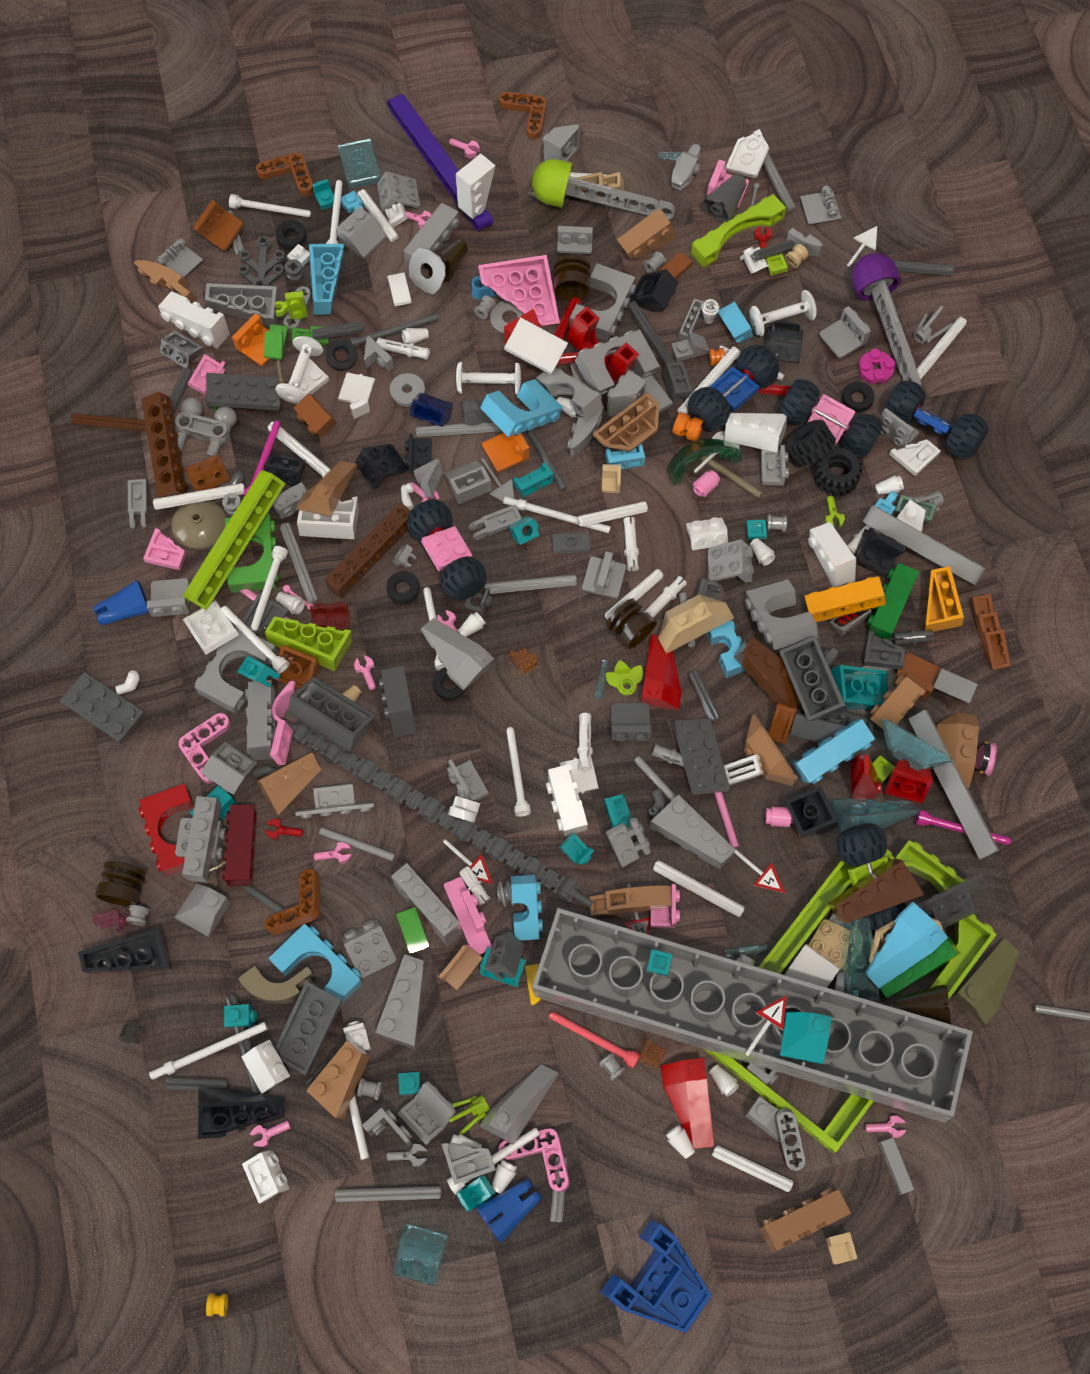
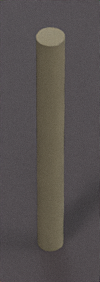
[700,453,763,498]

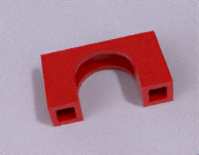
[566,306,639,385]
[138,783,194,877]

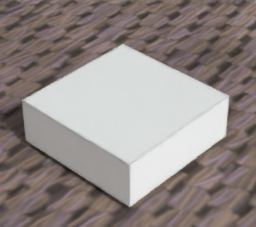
[350,398,370,419]

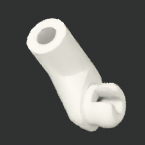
[115,670,140,695]

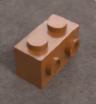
[293,393,337,437]
[185,454,230,491]

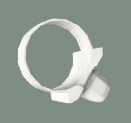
[448,796,480,823]

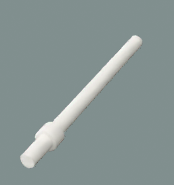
[503,496,611,533]
[149,1022,268,1080]

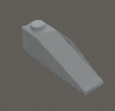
[421,618,494,691]
[479,1064,558,1144]

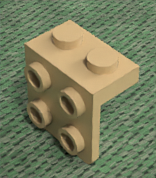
[808,919,864,975]

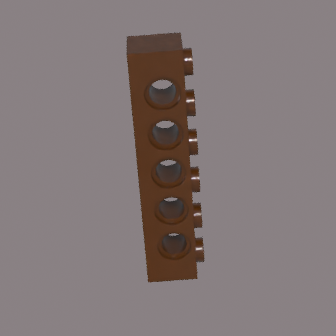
[141,391,186,498]
[325,502,411,599]

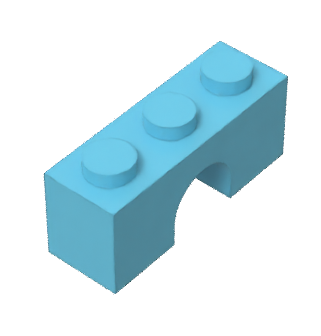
[706,620,746,678]
[511,875,543,940]

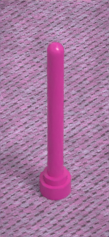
[243,421,280,497]
[916,809,1011,845]

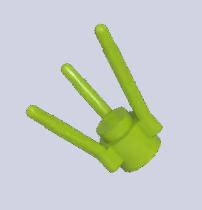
[449,1095,490,1135]

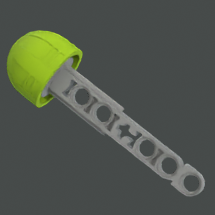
[532,159,675,220]

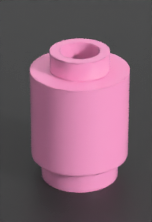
[693,470,720,497]
[765,806,794,827]

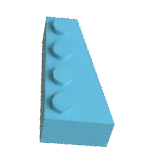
[309,244,344,315]
[788,719,875,784]

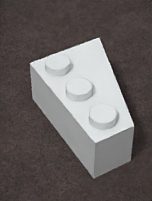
[456,154,496,219]
[297,497,359,539]
[808,522,856,587]
[545,764,588,836]

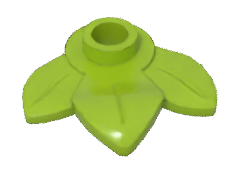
[606,660,643,696]

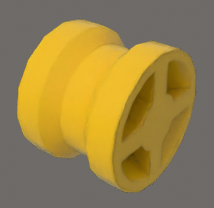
[206,1293,228,1317]

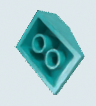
[831,665,888,710]

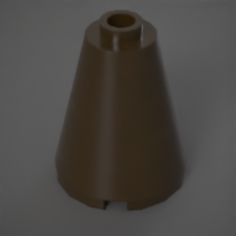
[423,238,468,283]
[893,984,951,1025]

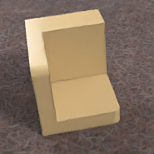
[602,464,621,493]
[826,1232,857,1265]

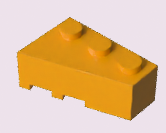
[925,566,964,632]

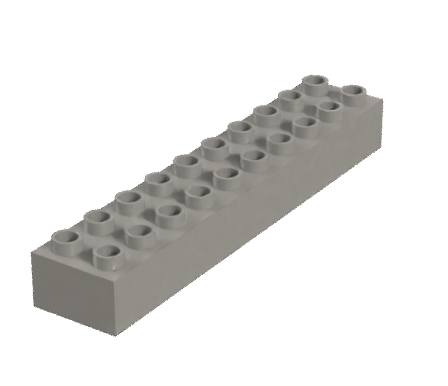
[532,908,973,1123]

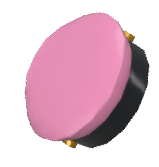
[974,742,997,777]

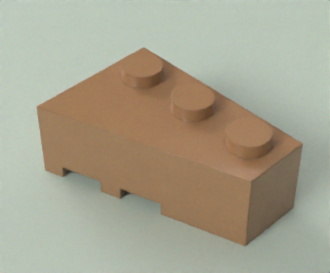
[256,752,321,815]
[306,1041,370,1119]

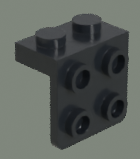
[355,444,408,489]

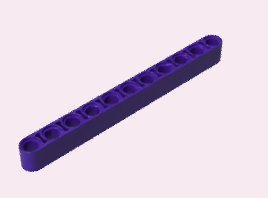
[387,93,493,231]

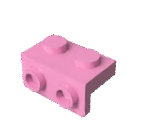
[187,354,226,396]
[650,884,680,928]

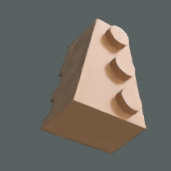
[617,208,677,261]
[870,672,926,733]

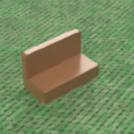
[439,945,483,991]

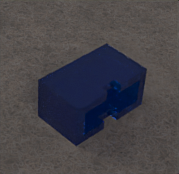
[410,392,453,427]

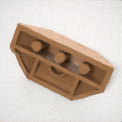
[593,392,659,452]
[936,712,979,789]
[744,714,798,786]

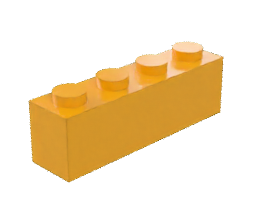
[805,576,886,623]

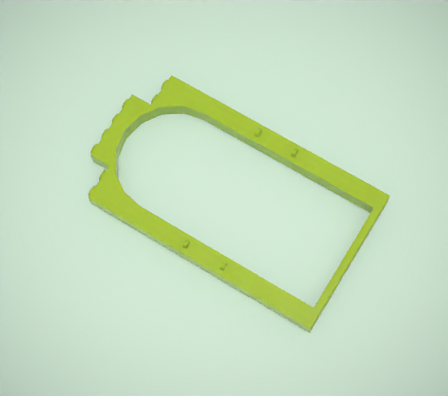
[704,840,996,1154]

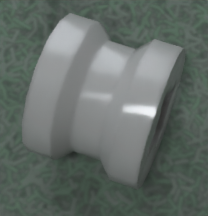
[222,493,241,516]
[126,905,150,926]

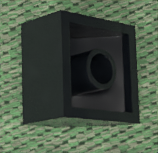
[630,269,679,312]
[784,786,838,837]

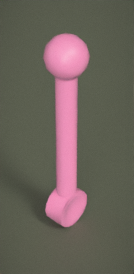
[283,585,314,610]

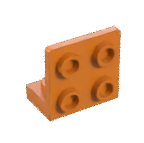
[232,313,269,367]
[482,433,530,473]

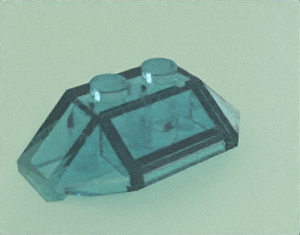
[882,718,956,771]

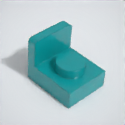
[312,179,334,210]

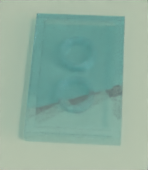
[338,139,381,189]

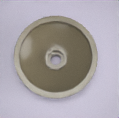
[171,500,226,550]

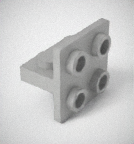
[582,552,626,599]

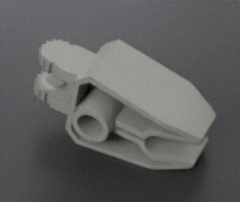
[671,144,701,191]

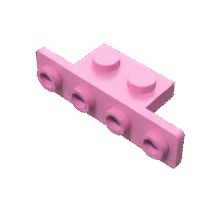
[444,877,492,955]

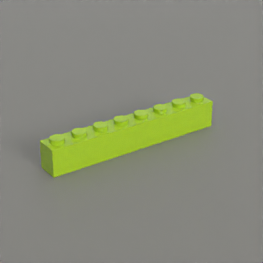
[182,470,286,610]

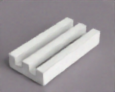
[724,754,763,785]

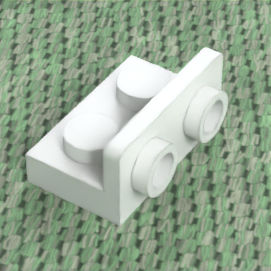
[242,1150,289,1204]

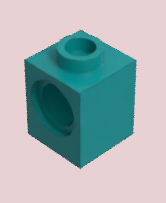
[508,516,539,545]

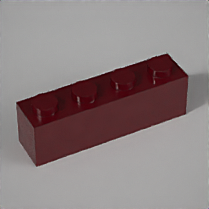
[222,804,257,887]

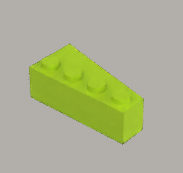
[265,617,352,672]

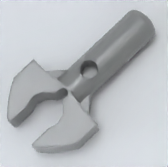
[386,1144,427,1167]

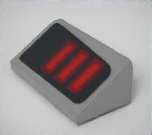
[829,609,872,637]

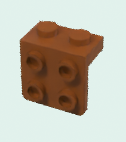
[193,200,244,251]
[891,653,941,701]

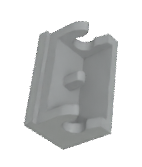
[933,669,978,704]

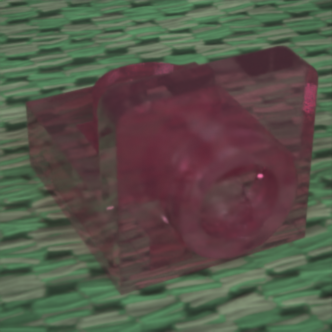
[92,910,126,934]

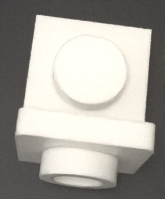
[739,247,768,274]
[343,1021,371,1052]

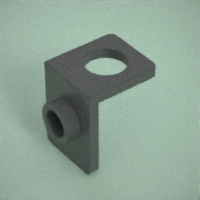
[464,587,493,614]

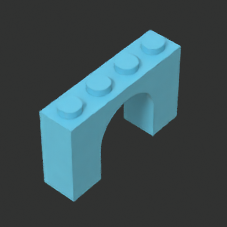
[480,379,563,437]
[269,924,363,1004]

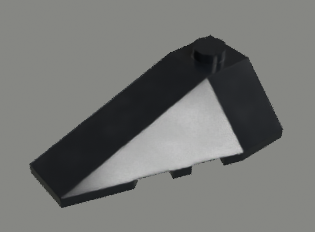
[198,1087,285,1139]

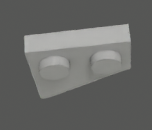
[442,1143,496,1185]

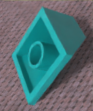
[780,1012,832,1064]

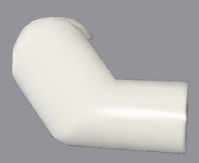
[401,483,414,510]

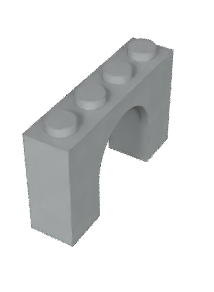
[570,264,637,341]
[575,329,660,395]
[744,579,817,650]
[195,627,278,715]
[391,863,462,947]

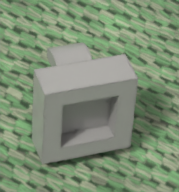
[391,544,416,568]

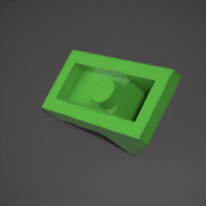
[264,324,289,360]

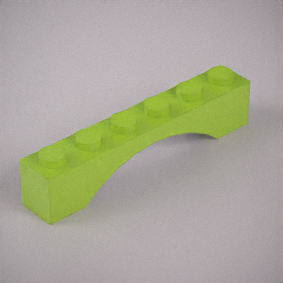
[691,194,786,268]

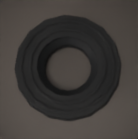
[276,220,307,250]
[326,338,357,371]
[842,381,875,413]
[386,571,420,604]
[433,667,466,701]

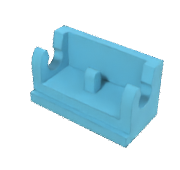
[718,302,753,343]
[605,444,645,469]

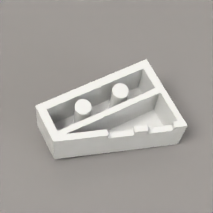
[724,413,787,452]

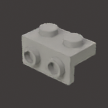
[761,445,789,485]

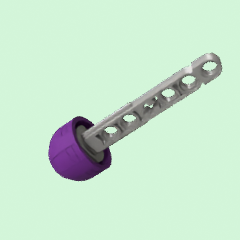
[852,253,921,386]

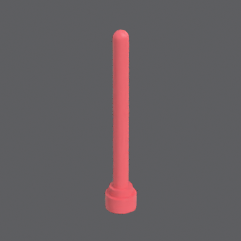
[549,1011,641,1069]

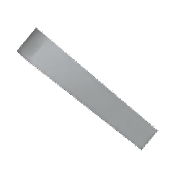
[863,505,985,585]

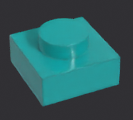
[746,520,767,540]
[647,949,673,977]
[398,1072,420,1096]

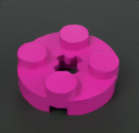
[858,349,895,384]

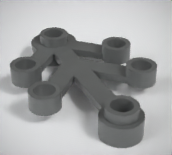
[238,236,285,286]

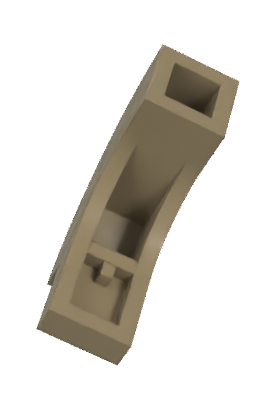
[238,966,315,1004]

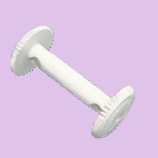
[749,290,817,337]
[276,336,323,403]
[456,362,521,394]

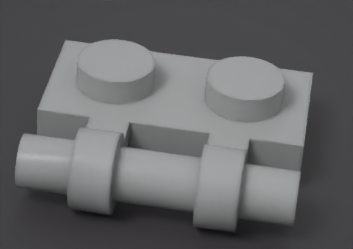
[605,818,651,868]

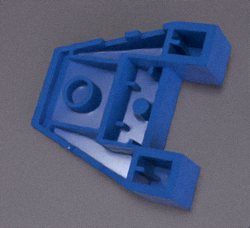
[600,1219,712,1333]

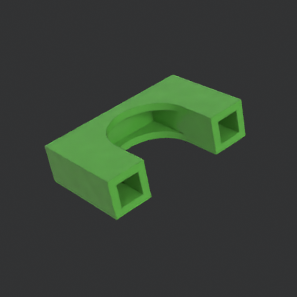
[225,514,279,593]

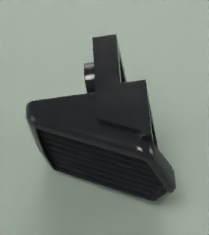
[766,320,803,364]
[855,527,905,577]

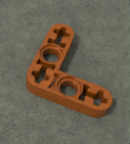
[499,92,546,139]
[256,153,313,196]
[264,868,320,935]

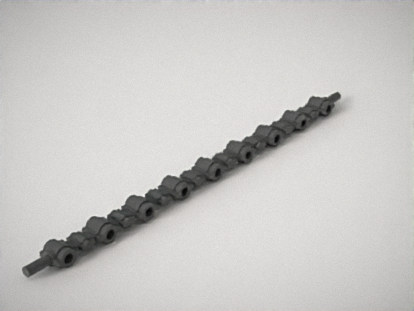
[275,717,594,908]

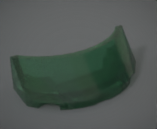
[667,439,742,486]

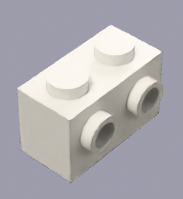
[242,1040,290,1093]

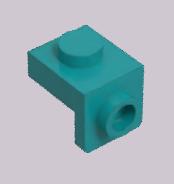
[559,833,594,865]
[224,1004,257,1028]
[457,1175,496,1212]

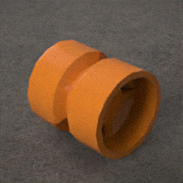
[672,412,703,442]

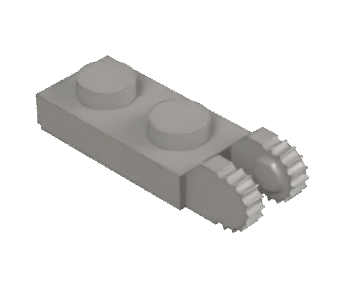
[128,479,148,528]
[469,505,522,540]

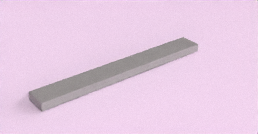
[909,710,999,859]

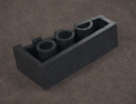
[78,928,173,974]

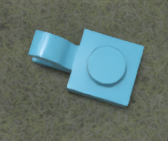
[341,191,364,213]
[875,491,898,515]

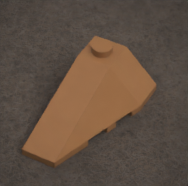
[296,461,357,516]

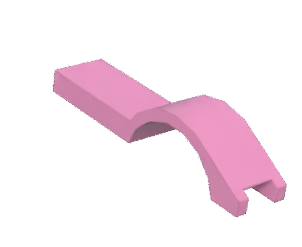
[270,681,297,765]

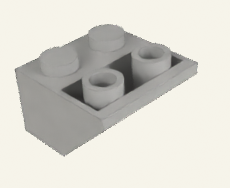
[606,370,647,416]
[443,460,491,505]

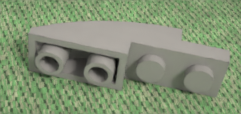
[567,406,604,457]

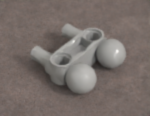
[175,397,237,458]

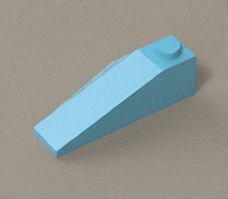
[865,902,948,988]

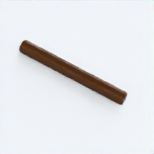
[70,413,147,431]

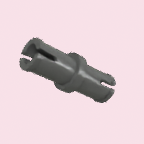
[893,629,934,645]

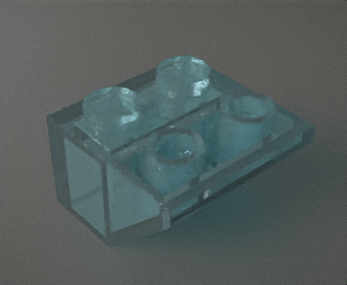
[393,1224,448,1286]

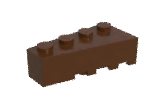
[734,637,801,708]
[828,858,924,923]

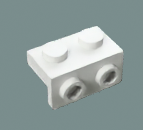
[686,517,728,550]

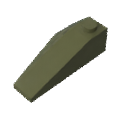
[952,938,1020,1026]

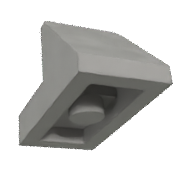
[671,332,709,362]
[364,336,394,372]
[414,459,444,497]

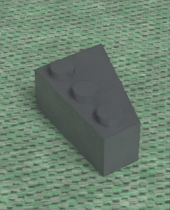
[379,666,417,738]

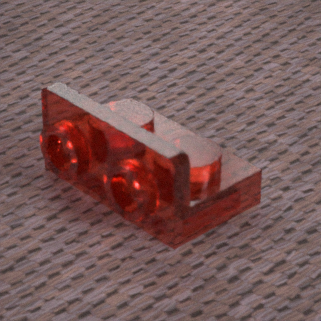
[310,602,350,631]

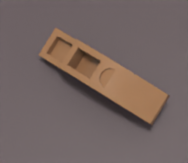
[134,260,197,302]
[589,886,672,918]

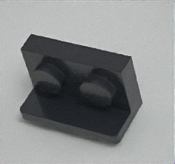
[405,434,432,474]
[264,453,306,486]

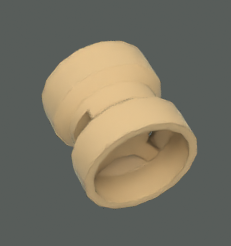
[784,244,809,269]

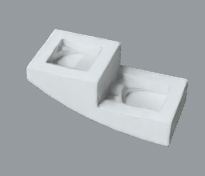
[387,273,412,306]

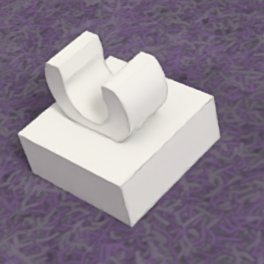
[385,203,408,227]
[287,244,309,267]

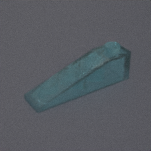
[830,798,920,833]
[844,917,880,1001]

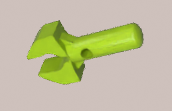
[825,496,845,529]

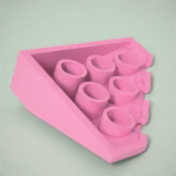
[478,255,560,327]

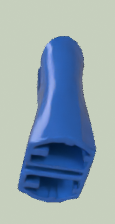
[93,580,150,625]
[476,1179,542,1243]

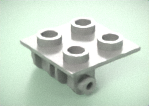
[800,185,842,225]
[155,238,203,277]

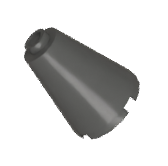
[702,174,747,223]

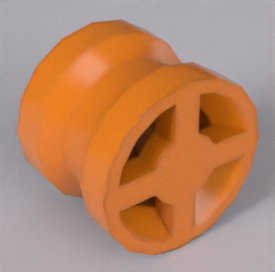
[709,348,725,367]

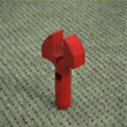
[754,226,772,249]
[265,819,303,840]

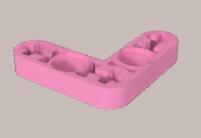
[179,713,230,784]
[499,1129,570,1192]

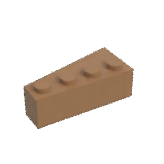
[760,1188,851,1253]

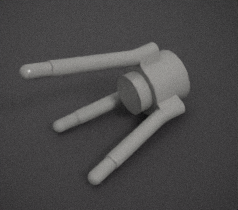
[913,306,953,344]
[915,491,944,512]

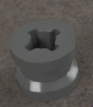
[285,259,304,282]

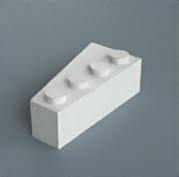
[158,291,230,349]

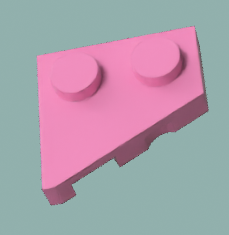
[143,528,186,570]

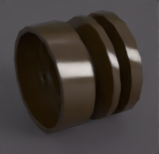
[554,255,590,301]
[606,598,657,649]
[95,861,146,907]

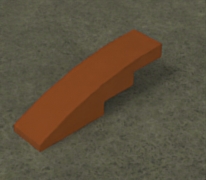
[970,594,1011,670]

